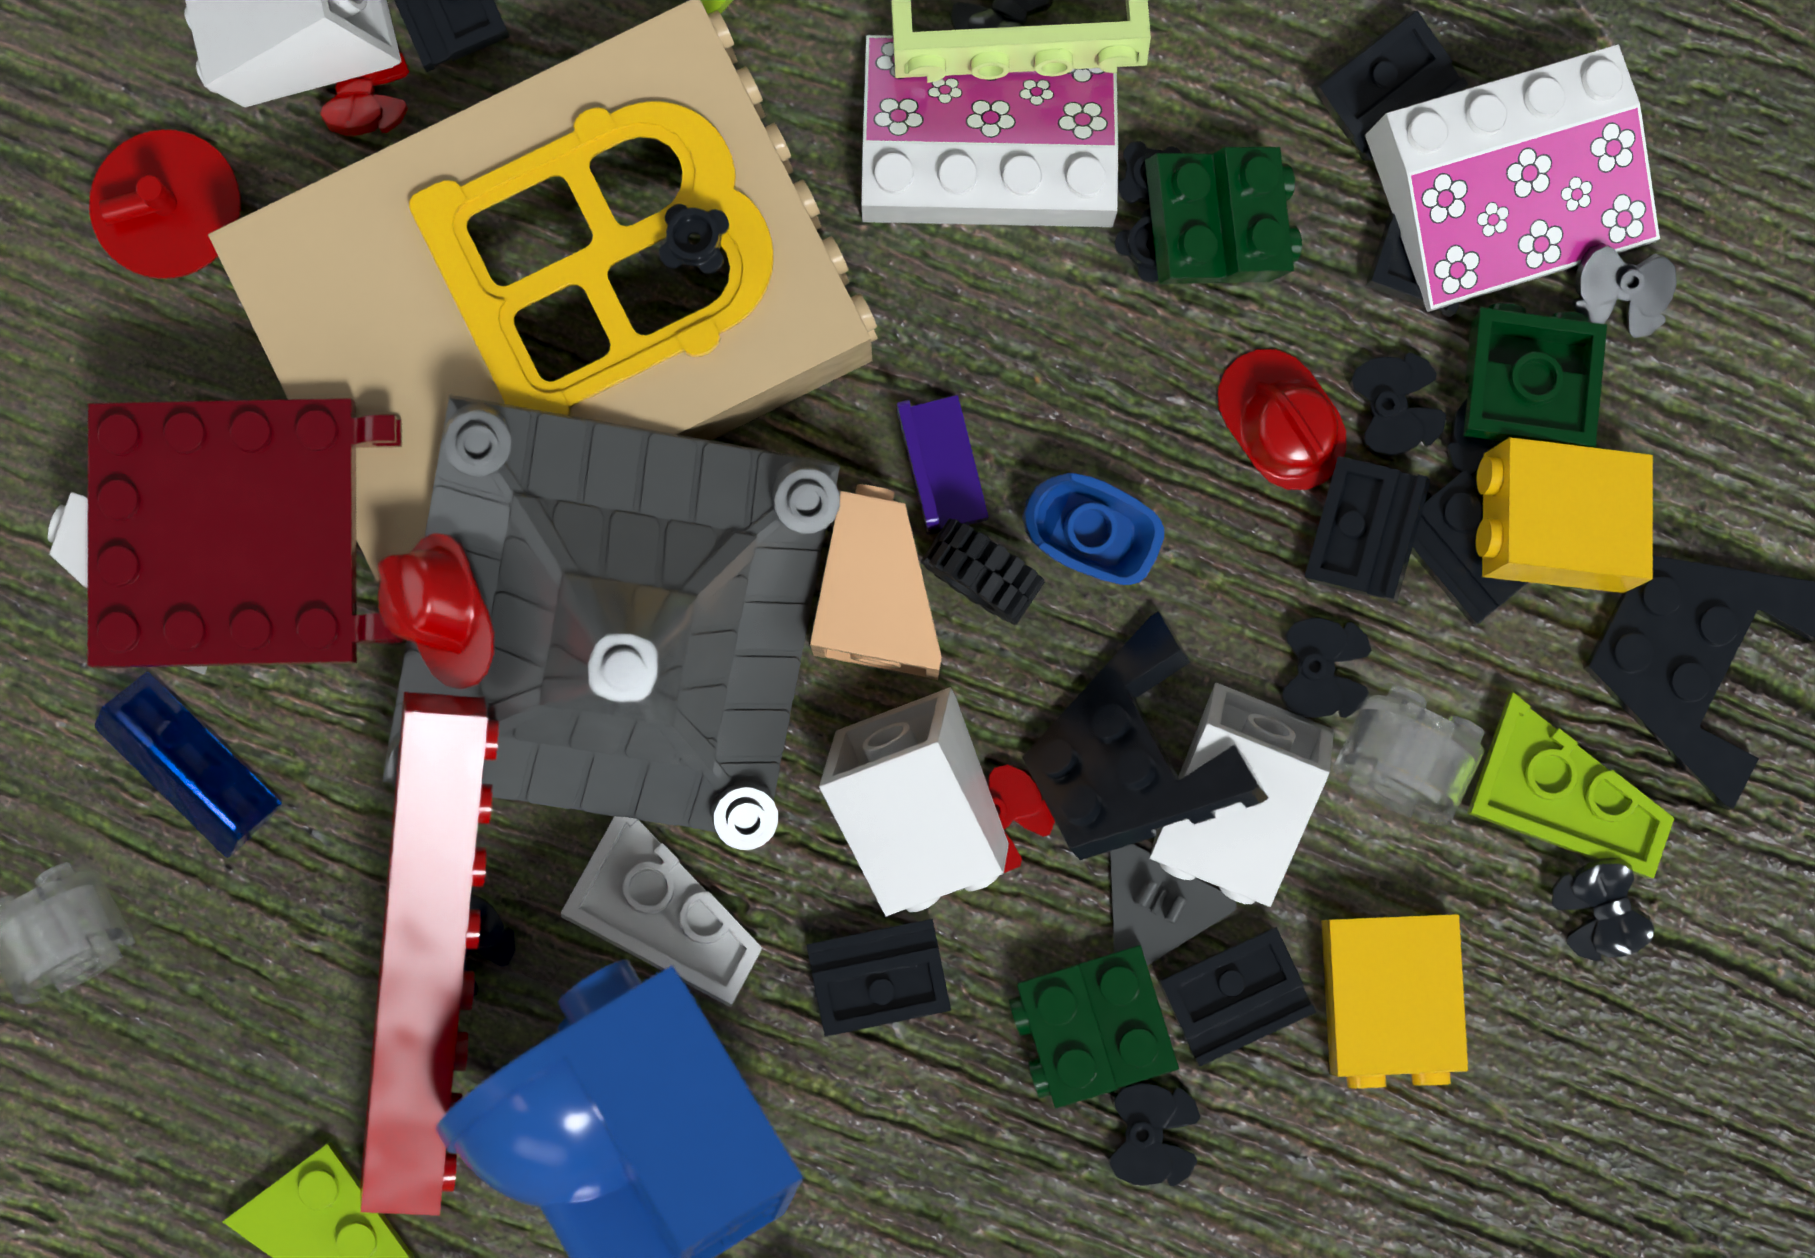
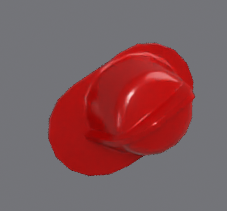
[1218,349,1346,490]
[378,533,494,690]

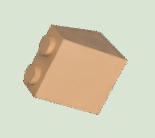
[810,484,942,680]

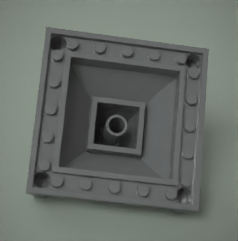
[383,394,840,850]

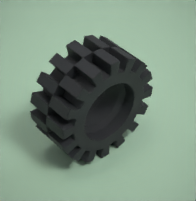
[920,518,1045,625]

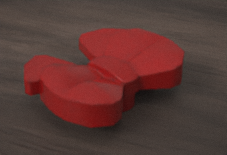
[320,52,410,136]
[988,765,1055,873]

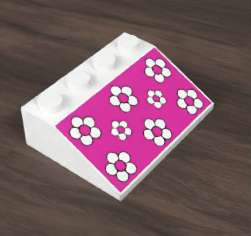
[861,35,1118,227]
[1365,44,1660,312]

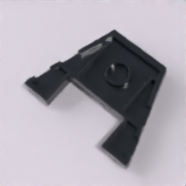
[1584,556,1815,810]
[1022,611,1269,860]

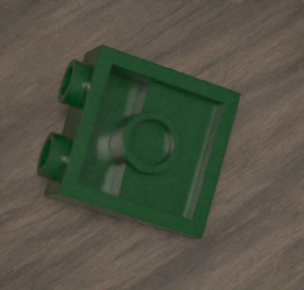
[1145,147,1302,284]
[1463,303,1607,448]
[1009,945,1179,1109]

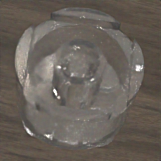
[1333,686,1485,826]
[0,862,135,1004]

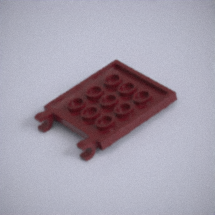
[87,398,403,668]

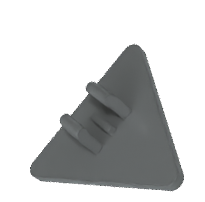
[1110,844,1237,966]

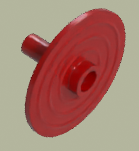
[89,129,241,279]

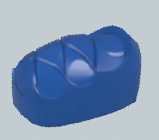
[1022,473,1164,585]

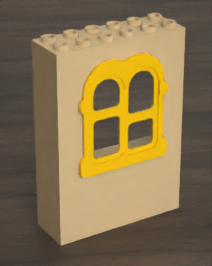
[208,0,878,583]

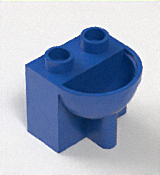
[436,960,803,1258]

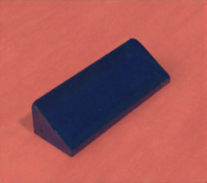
[95,671,282,858]

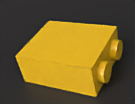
[1476,437,1653,593]
[1321,914,1468,1088]

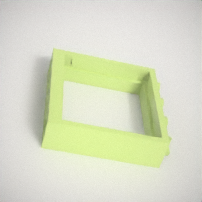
[891,0,1151,83]

